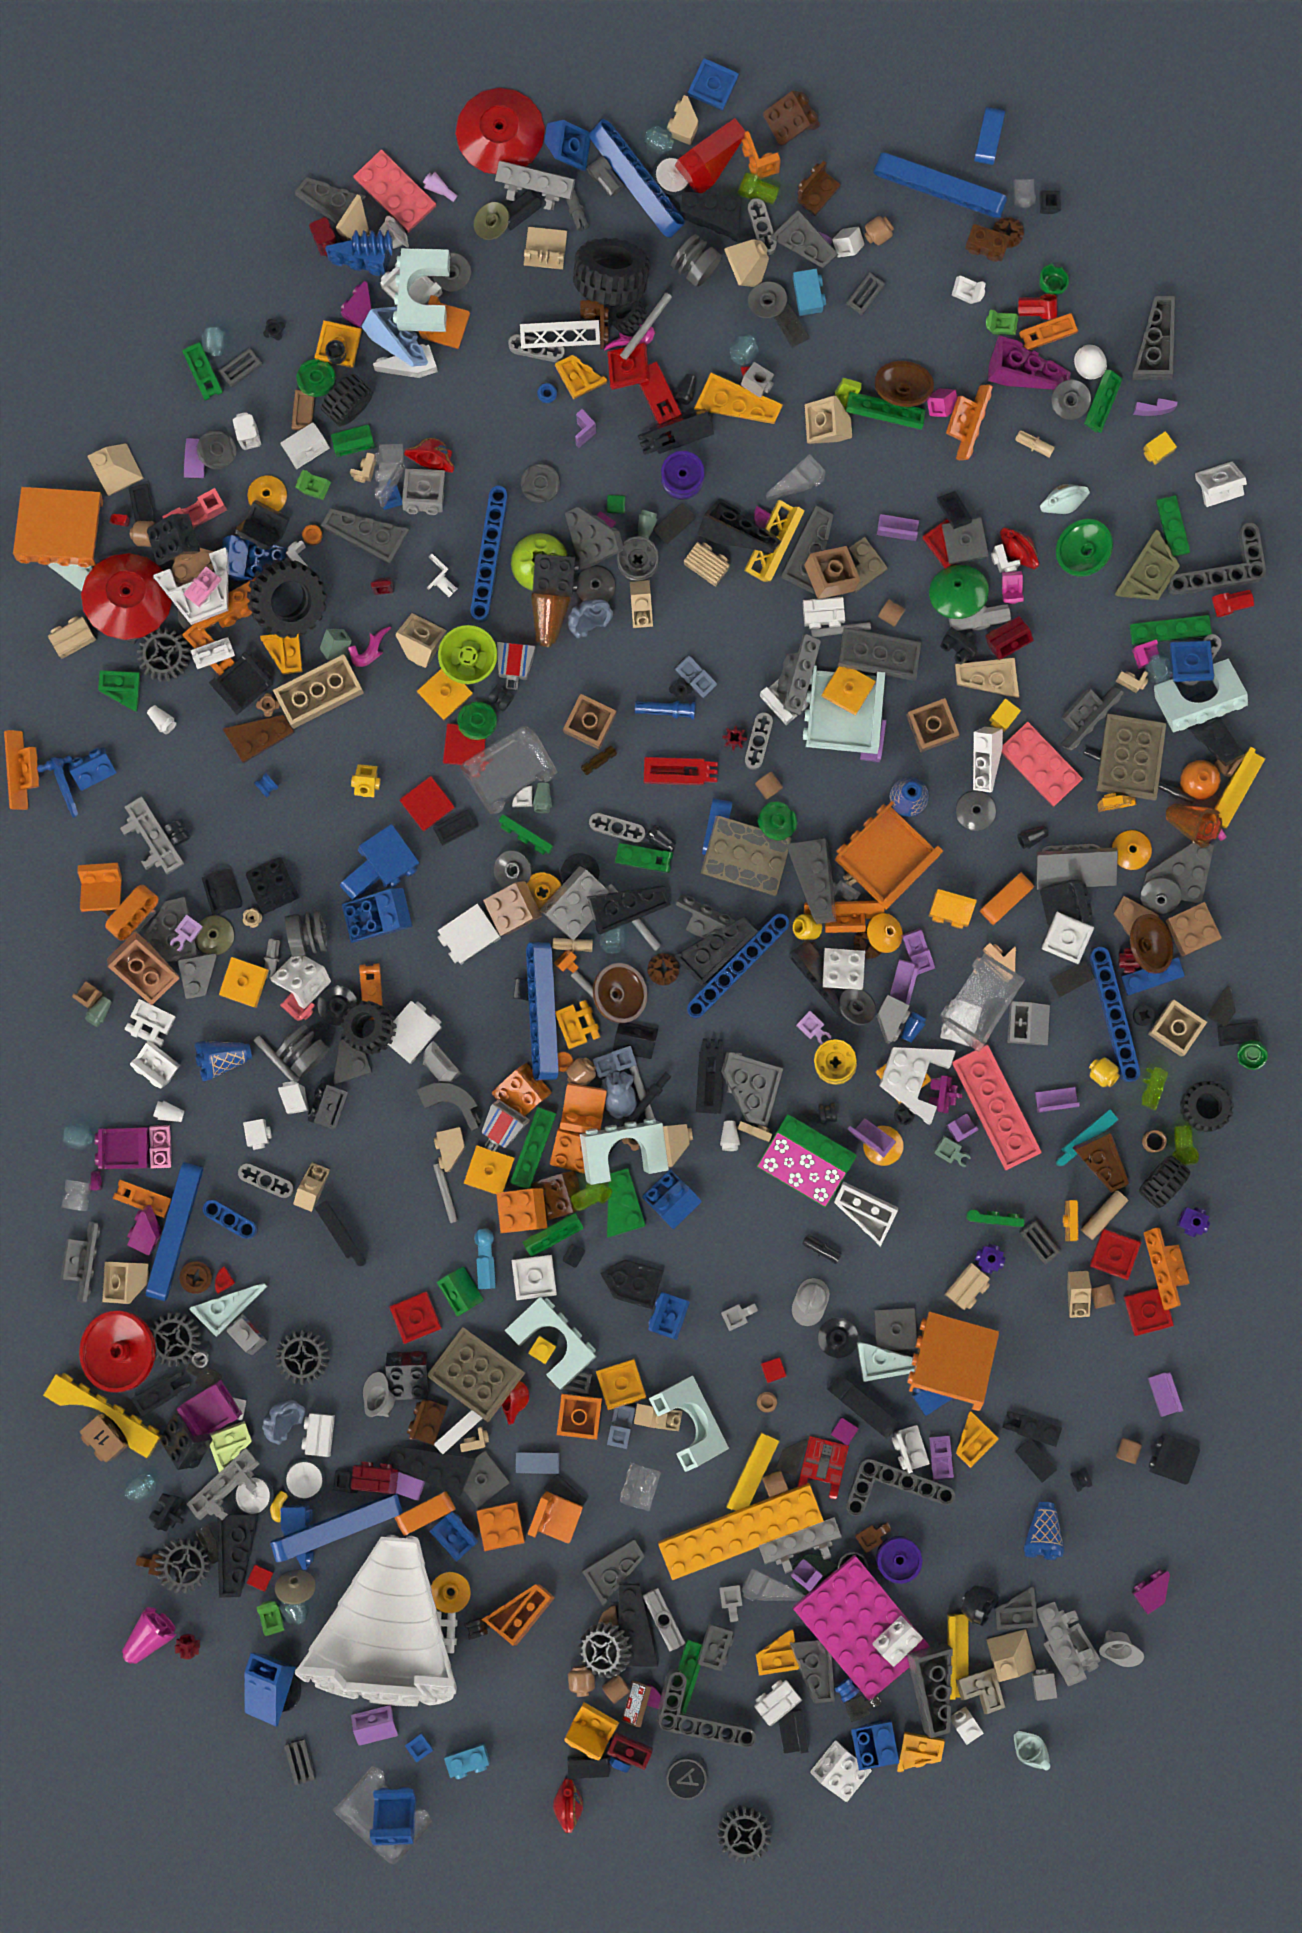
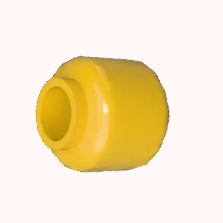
[793,914,822,940]
[1089,1057,1120,1087]

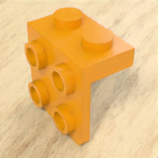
[564,1702,619,1760]

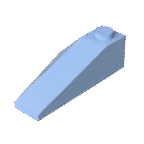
[361,307,428,367]

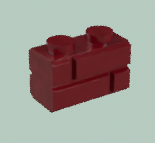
[309,217,337,257]
[985,616,1034,661]
[351,1461,399,1494]
[607,1732,653,1770]

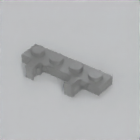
[495,161,575,210]
[120,796,184,875]
[187,1448,260,1520]
[759,1517,842,1574]
[1036,1602,1095,1687]

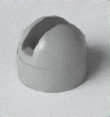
[192,1350,209,1368]

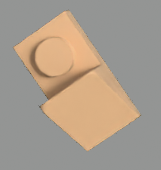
[983,943,1016,979]

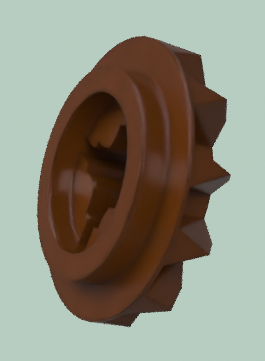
[993,216,1024,248]
[853,927,882,959]
[647,953,679,986]
[179,1262,212,1294]

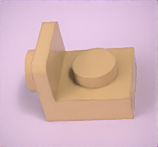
[350,453,377,483]
[1115,671,1148,693]
[460,1427,489,1452]

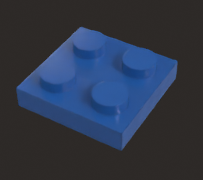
[688,58,739,111]
[1170,641,1214,682]

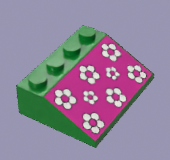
[756,1114,857,1208]

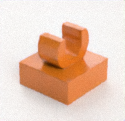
[554,950,579,973]

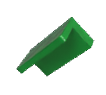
[331,425,375,458]
[437,1267,484,1317]

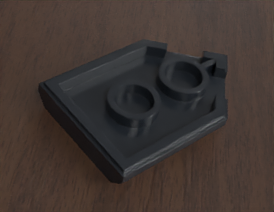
[600,1260,664,1310]

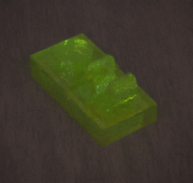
[1141,1067,1168,1111]

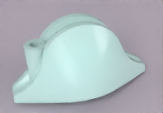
[1040,484,1090,514]
[1014,1731,1050,1770]

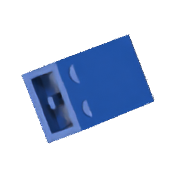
[325,240,391,276]
[221,535,286,587]
[342,888,413,943]
[280,1504,314,1570]
[244,1653,296,1726]

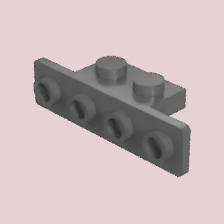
[777,634,821,715]
[1061,687,1124,751]
[676,895,735,939]
[60,1221,100,1303]

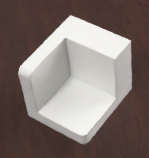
[832,227,864,257]

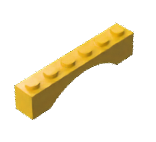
[43,1373,162,1458]

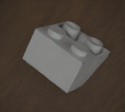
[876,995,910,1044]
[1007,1001,1050,1046]

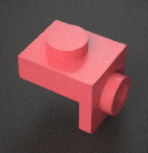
[280,993,315,1021]

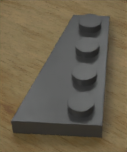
[780,506,833,595]
[321,509,410,565]

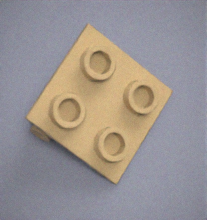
[524,227,567,270]

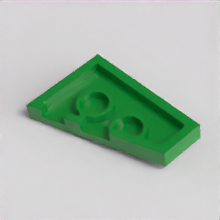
[607,1168,645,1238]

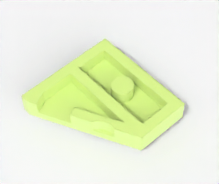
[210,1421,252,1472]

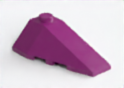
[988,336,1071,390]

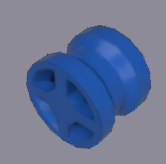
[254,773,279,798]
[834,1677,860,1702]

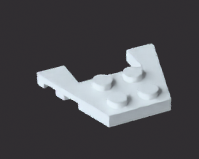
[153,548,228,625]
[879,1047,955,1125]

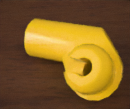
[270,1491,288,1522]

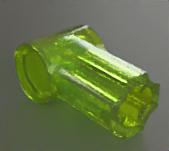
[737,173,780,205]
[1172,1126,1199,1166]
[571,1183,612,1211]

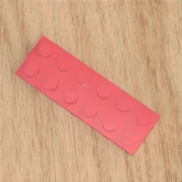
[952,1045,1042,1171]

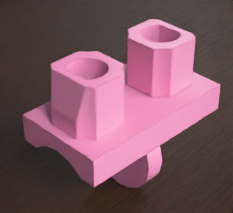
[183,567,222,608]

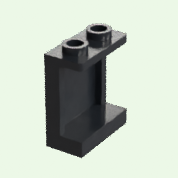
[208,652,273,715]

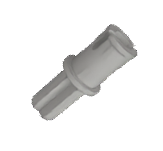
[263,939,280,979]

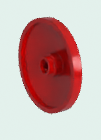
[79,1311,156,1392]

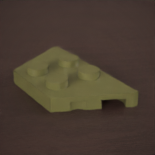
[1115,530,1180,600]

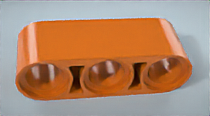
[980,872,1035,925]
[105,885,158,941]
[395,1491,456,1536]

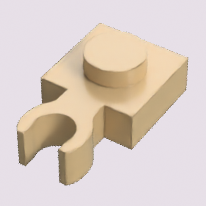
[737,1121,772,1142]

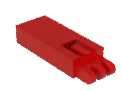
[639,361,682,437]
[644,757,718,785]

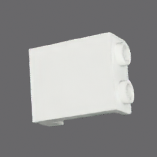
[380,263,443,305]
[437,904,501,965]
[388,1001,442,1064]

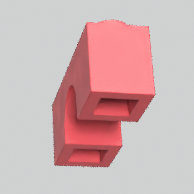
[162,488,227,529]

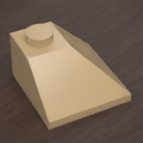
[336,194,370,242]
[724,240,769,287]
[805,396,852,444]
[88,443,144,496]
[396,613,447,668]
[663,1124,693,1168]
[102,1262,149,1304]
[986,1629,1036,1682]

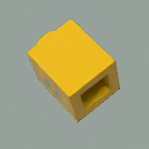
[1143,431,1177,465]
[989,699,1021,732]
[528,1336,557,1364]

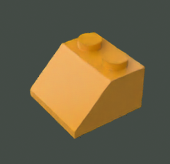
[928,889,977,929]

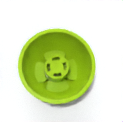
[511,533,568,591]
[438,625,497,684]

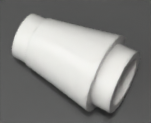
[147,705,176,734]
[154,1100,184,1122]
[720,1121,740,1151]

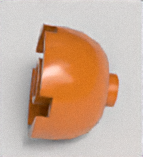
[1180,760,1221,800]

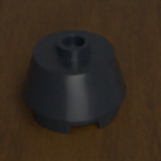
[961,1585,999,1626]

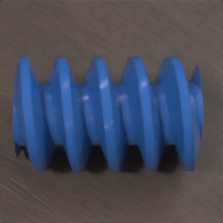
[352,230,393,256]

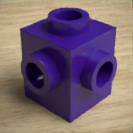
[1177,1207,1210,1238]
[975,1243,1006,1274]

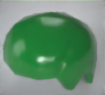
[1039,264,1069,296]
[1237,1040,1268,1070]

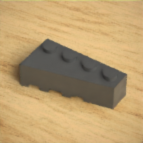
[1133,296,1175,380]
[786,838,836,924]
[907,1643,953,1738]

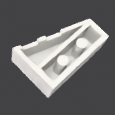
[834,1181,898,1247]

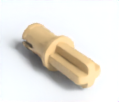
[1015,431,1055,458]
[552,938,593,953]

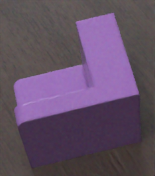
[946,1114,978,1142]
[790,1559,823,1591]

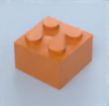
[496,1188,547,1233]
[557,1393,602,1440]
[476,1501,525,1551]

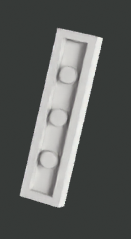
[520,320,600,349]

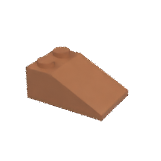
[107,931,180,1005]

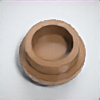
[757,1392,777,1412]

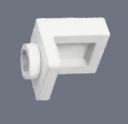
[952,276,986,304]
[286,540,308,567]
[991,544,1020,573]
[951,1707,984,1745]

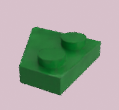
[98,670,141,712]

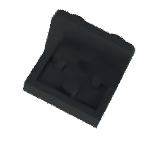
[234,500,290,550]
[147,514,200,565]
[533,554,579,597]
[246,857,300,914]
[1040,879,1092,927]
[386,1351,429,1400]
[160,1414,213,1470]
[1148,1433,1200,1485]

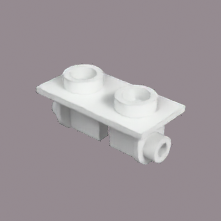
[191,637,235,669]

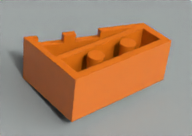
[482,1584,555,1646]

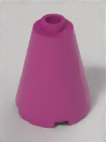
[122,1607,177,1664]

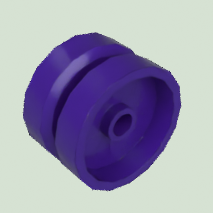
[661,451,704,500]
[876,1536,923,1584]

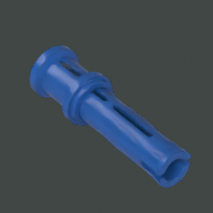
[635,701,696,720]

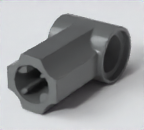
[586,156,624,198]

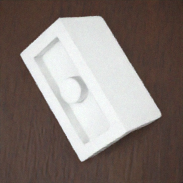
[280,423,330,469]

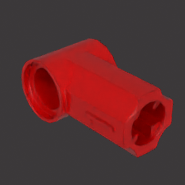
[1018,294,1057,320]
[1212,590,1254,617]

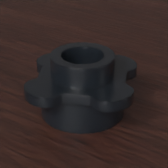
[263,319,285,341]
[669,678,693,702]

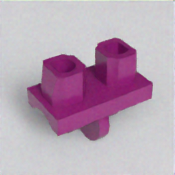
[929,1075,963,1114]

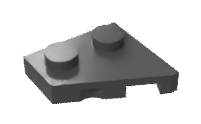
[178,952,217,999]
[333,1039,372,1085]
[995,1587,1038,1630]

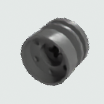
[671,234,722,288]
[617,536,659,581]
[285,910,328,957]
[276,1024,330,1078]

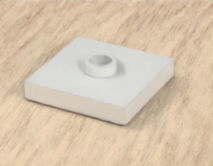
[1041,912,1094,964]
[512,1255,557,1300]

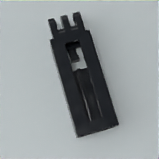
[638,408,714,455]
[696,1038,724,1114]
[314,1201,366,1266]

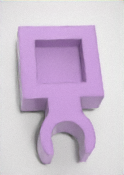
[170,915,203,951]
[796,1011,831,1045]

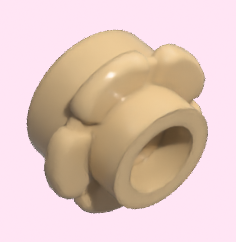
[243,908,262,928]

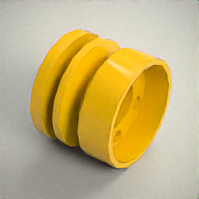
[814,1039,857,1085]

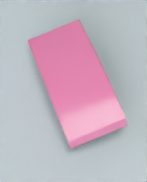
[149,1125,172,1168]

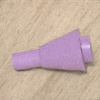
[423,172,458,202]

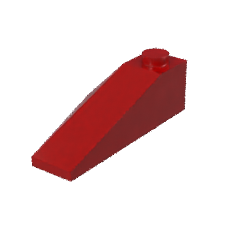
[675,118,746,193]

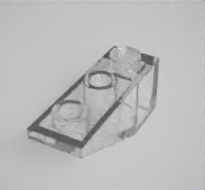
[375,444,404,507]

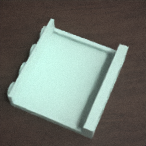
[803,666,885,754]

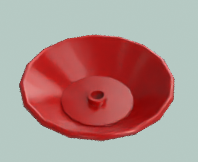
[455,88,545,174]
[81,553,172,640]

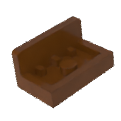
[965,224,1010,262]

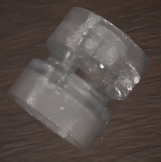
[61,1180,91,1211]

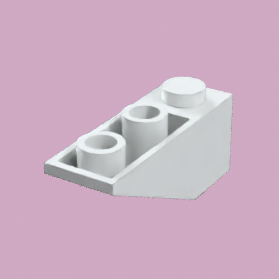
[373,344,438,378]
[973,727,1003,792]
[278,1081,309,1114]

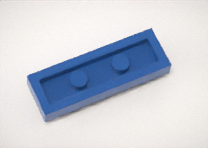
[1121,958,1185,996]

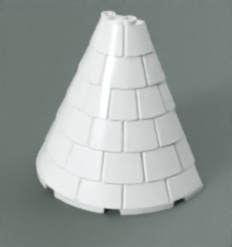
[295,1535,457,1706]

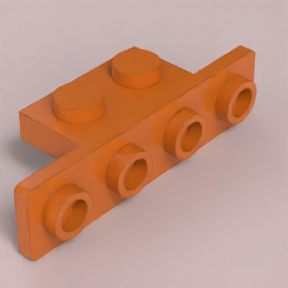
[946,384,993,461]
[196,578,256,630]
[4,730,39,810]
[804,901,884,933]
[1144,1227,1190,1310]

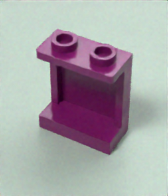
[95,1128,150,1169]
[177,1380,243,1436]

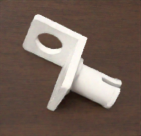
[427,554,458,597]

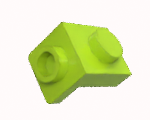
[835,378,862,410]

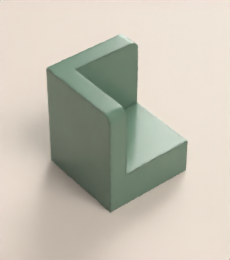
[320,629,352,660]

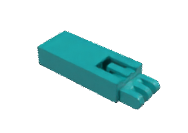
[1056,1110,1119,1166]

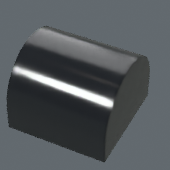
[1039,190,1061,214]

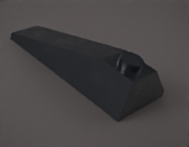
[698,498,782,553]
[788,940,843,1018]

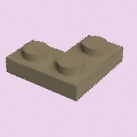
[848,537,888,593]
[956,1668,1005,1714]

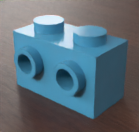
[793,269,826,316]
[444,1742,490,1779]

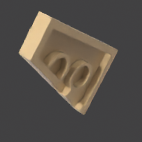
[955,658,1019,698]

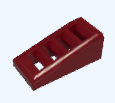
[371,577,394,595]

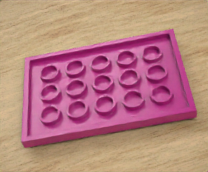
[792,1555,930,1701]

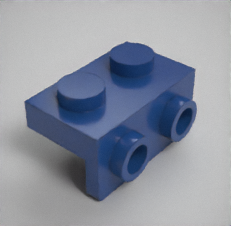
[68,747,116,791]
[648,1292,690,1340]
[429,1511,478,1562]

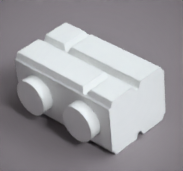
[233,413,261,450]
[803,597,845,629]
[302,1413,335,1457]
[754,1680,802,1726]

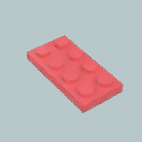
[353,149,436,233]
[1001,722,1083,807]

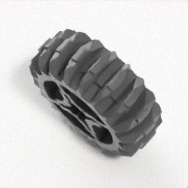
[137,628,191,682]
[149,1312,201,1367]
[275,1330,330,1385]
[155,1538,210,1594]
[578,1622,633,1678]
[717,1806,772,1863]

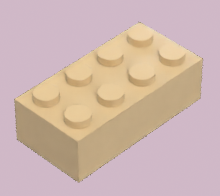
[273,654,364,729]

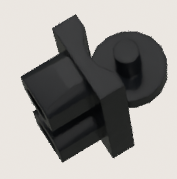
[940,627,978,665]
[149,1493,184,1532]

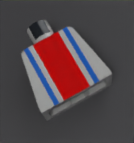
[497,642,536,690]
[482,1099,530,1151]
[227,1313,268,1355]

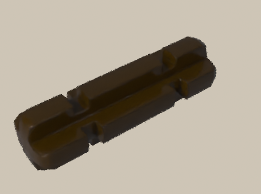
[581,746,617,775]

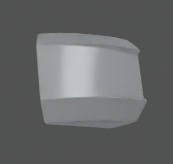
[423,1041,462,1084]

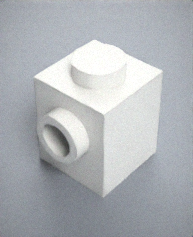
[243,1119,272,1150]

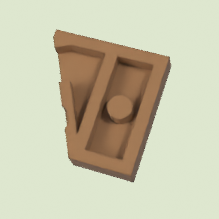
[1114,896,1159,936]

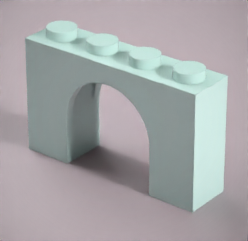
[393,248,450,332]
[1154,659,1248,732]
[580,1118,668,1185]
[505,1297,597,1390]
[649,1376,729,1472]

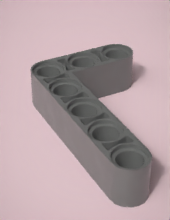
[1167,523,1266,596]
[846,1458,955,1516]
[656,1669,756,1747]

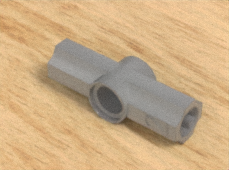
[949,604,1011,631]
[642,1588,685,1651]

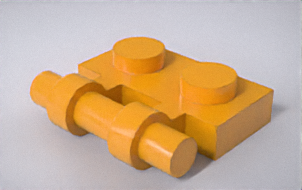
[555,1000,600,1049]

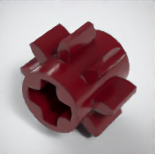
[722,726,747,752]
[1118,948,1140,973]
[175,1634,200,1659]

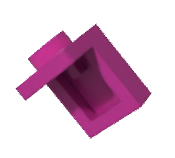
[1002,571,1024,604]

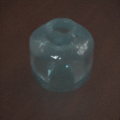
[644,125,674,155]
[201,326,228,356]
[730,335,759,365]
[1145,654,1173,685]
[599,926,626,954]
[62,1122,93,1150]
[125,1473,156,1503]
[279,1601,310,1624]

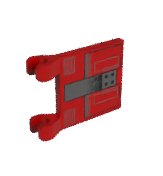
[797,1436,849,1499]

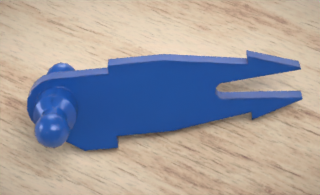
[37,756,78,818]

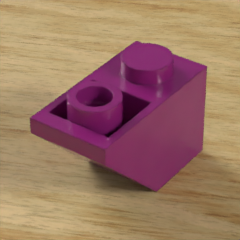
[341,281,372,330]
[127,1205,162,1256]
[1132,1569,1170,1614]

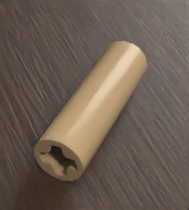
[1081,1190,1128,1240]

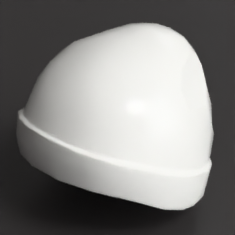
[1074,345,1107,380]

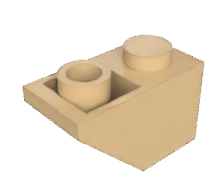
[667,95,698,145]
[630,580,653,628]
[434,1127,465,1172]
[293,1163,330,1212]
[1067,1271,1091,1318]
[634,1404,682,1431]

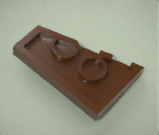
[223,715,294,763]
[1072,1131,1129,1192]

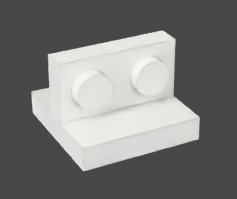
[1195,462,1247,507]

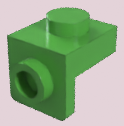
[986,310,1019,335]
[295,470,331,500]
[256,1601,285,1636]

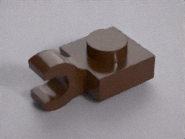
[855,1522,892,1553]
[135,1553,174,1576]

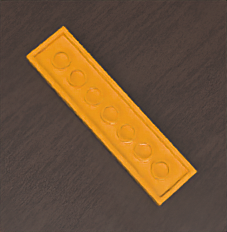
[658,1483,824,1580]

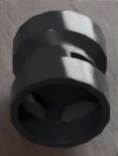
[325,340,347,365]
[487,684,514,712]
[164,819,191,846]

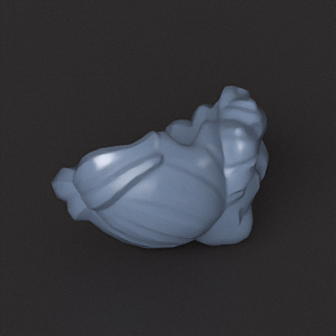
[568,599,613,638]
[601,1071,637,1119]
[262,1399,305,1445]

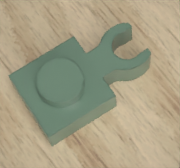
[933,1135,971,1167]

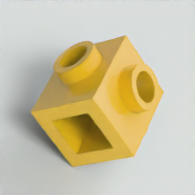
[351,764,381,797]

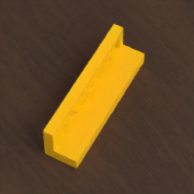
[744,500,805,582]
[1209,747,1265,828]
[726,1432,779,1511]
[947,1614,968,1700]

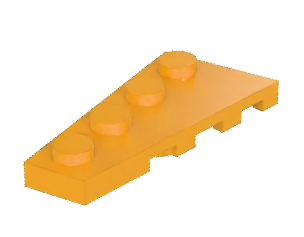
[694,373,783,424]

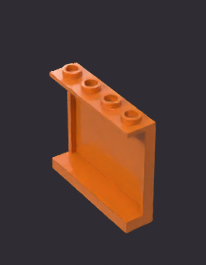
[13,487,103,568]
[835,801,943,910]
[907,1312,999,1411]

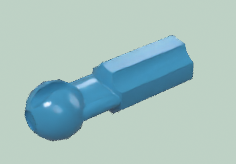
[474,1228,496,1289]

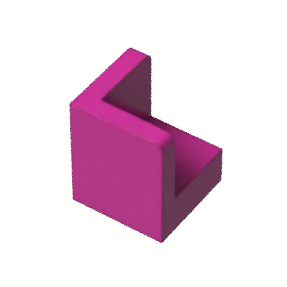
[927,388,957,417]
[1132,640,1161,669]

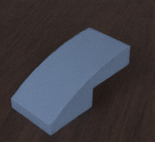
[674,655,717,698]
[592,1046,637,1078]
[607,1405,635,1449]
[516,1452,560,1474]

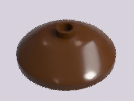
[875,361,934,407]
[1130,914,1173,974]
[593,963,647,1023]

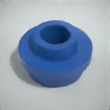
[537,383,557,403]

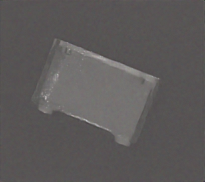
[460,726,558,814]
[940,953,1026,1052]
[334,1766,433,1864]

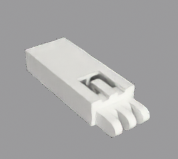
[434,1410,482,1454]

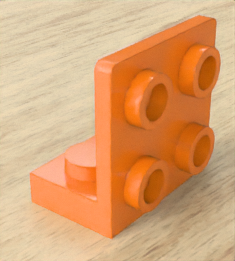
[742,131,780,180]
[419,295,470,349]
[78,863,122,912]
[492,1062,552,1116]
[560,1083,607,1133]
[550,1121,585,1174]
[528,1491,583,1544]

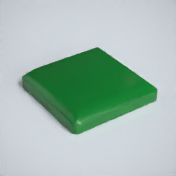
[607,495,625,514]

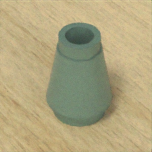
[637,510,658,539]
[532,783,552,813]
[85,996,112,1027]

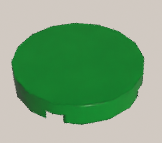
[296,359,336,397]
[457,702,497,740]
[758,802,797,841]

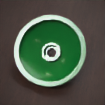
[1056,519,1113,577]
[929,565,989,619]

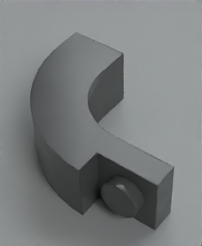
[417,1083,481,1132]

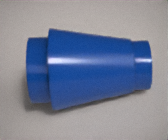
[901,1011,926,1043]

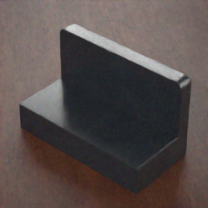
[506,190,541,231]
[202,869,242,916]
[613,1022,658,1059]
[778,1709,809,1754]
[567,1755,609,1779]

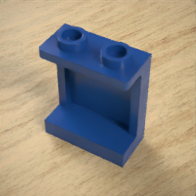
[358,824,419,888]
[370,1787,417,1845]

